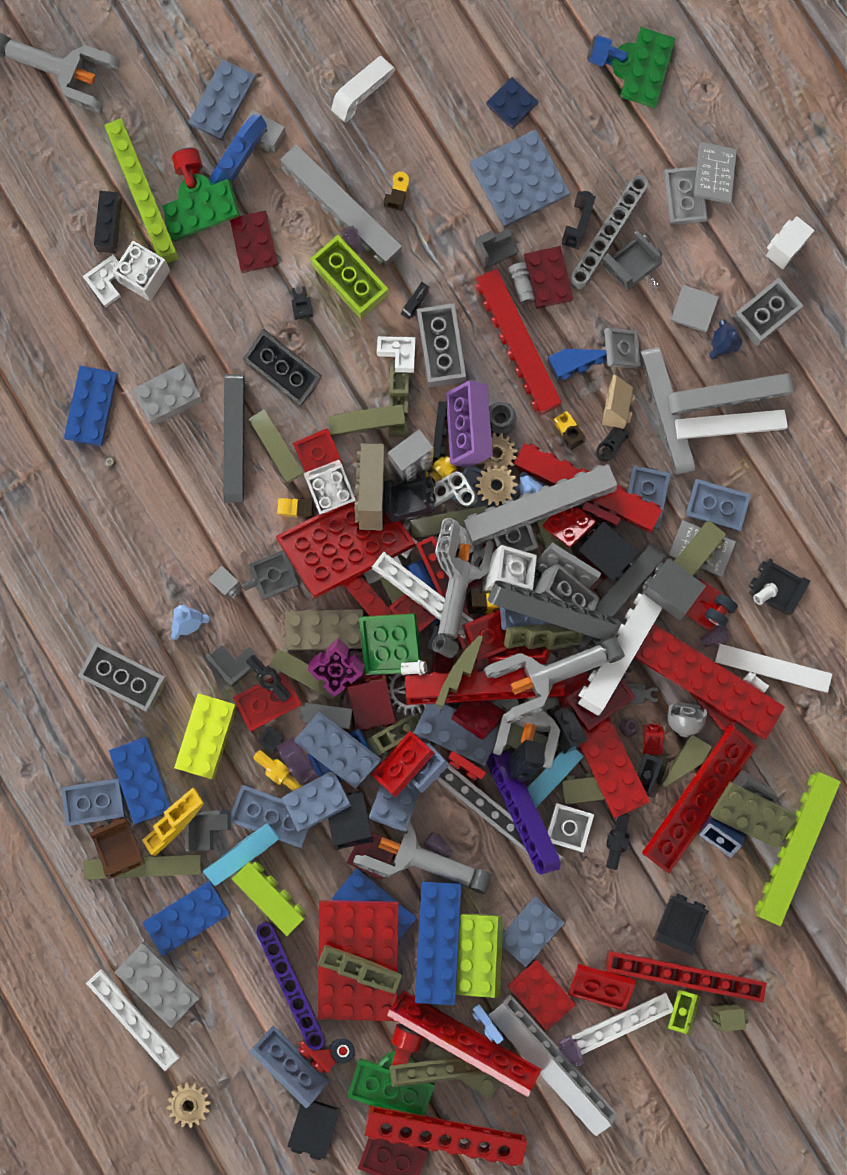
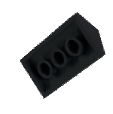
[243,329,322,406]

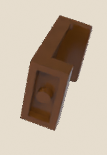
[89,817,145,879]

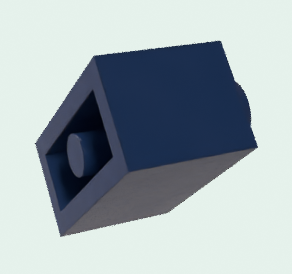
[699,815,746,858]

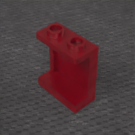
[347,674,395,731]

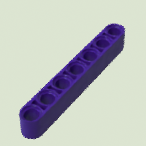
[487,750,561,875]
[256,922,325,1050]

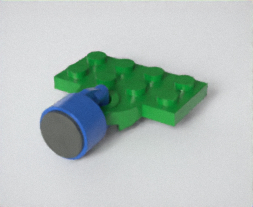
[586,27,675,108]

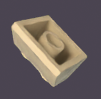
[602,375,635,429]

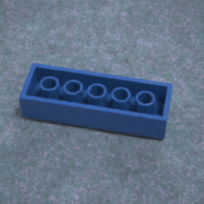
[415,882,461,1005]

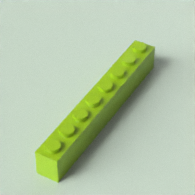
[104,118,179,263]
[755,772,841,926]

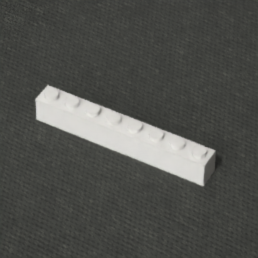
[578,574,662,716]

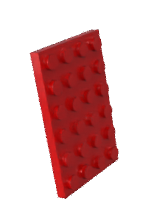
[276,496,415,599]
[318,900,399,1021]

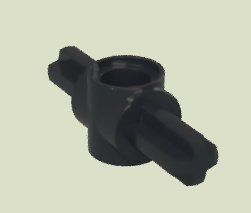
[246,654,291,702]
[606,813,630,870]

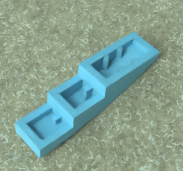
[527,750,584,807]
[203,823,280,887]

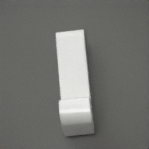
[331,56,395,123]
[407,472,478,520]

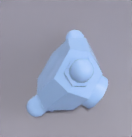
[519,472,546,499]
[171,605,210,640]

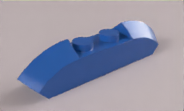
[210,115,267,185]

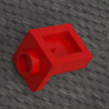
[642,723,664,755]

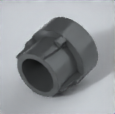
[489,402,517,436]

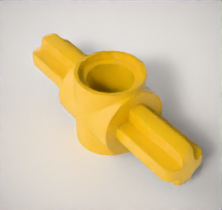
[430,456,457,483]
[253,750,303,791]

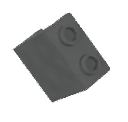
[602,231,662,291]

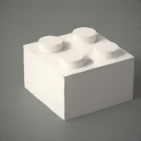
[766,216,814,269]
[547,803,594,852]

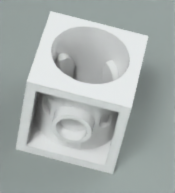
[113,241,170,302]
[303,460,356,514]
[482,545,537,593]

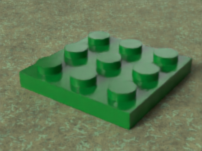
[359,613,421,675]

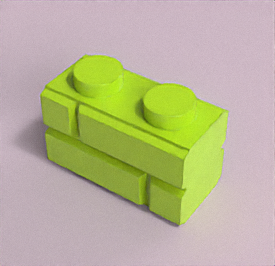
[668,990,701,1036]

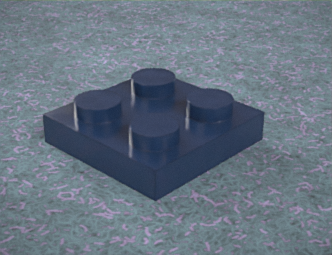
[486,77,539,130]

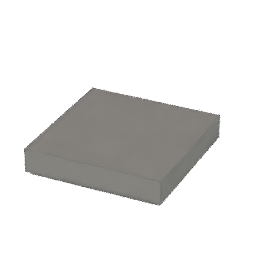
[671,285,719,333]
[604,328,641,369]

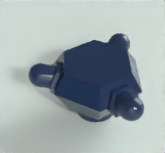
[709,319,742,360]

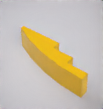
[142,788,204,856]

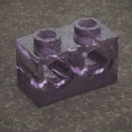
[277,736,317,785]

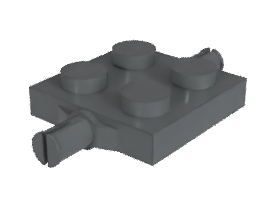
[242,550,299,600]

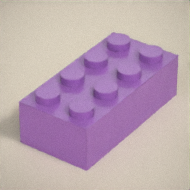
[446,380,492,468]

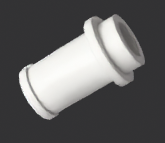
[753,583,778,605]
[401,660,427,676]
[743,672,769,693]

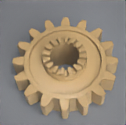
[478,433,518,472]
[475,464,518,507]
[167,1082,211,1128]

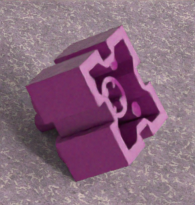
[308,638,365,697]

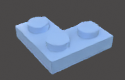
[472,1002,504,1044]

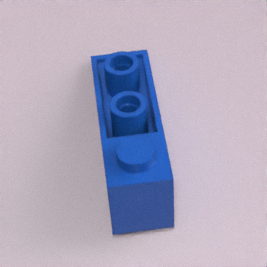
[547,349,607,381]

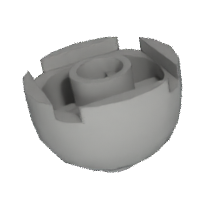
[668,702,707,737]

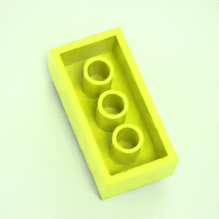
[174,693,237,780]

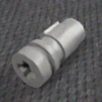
[508,262,535,304]

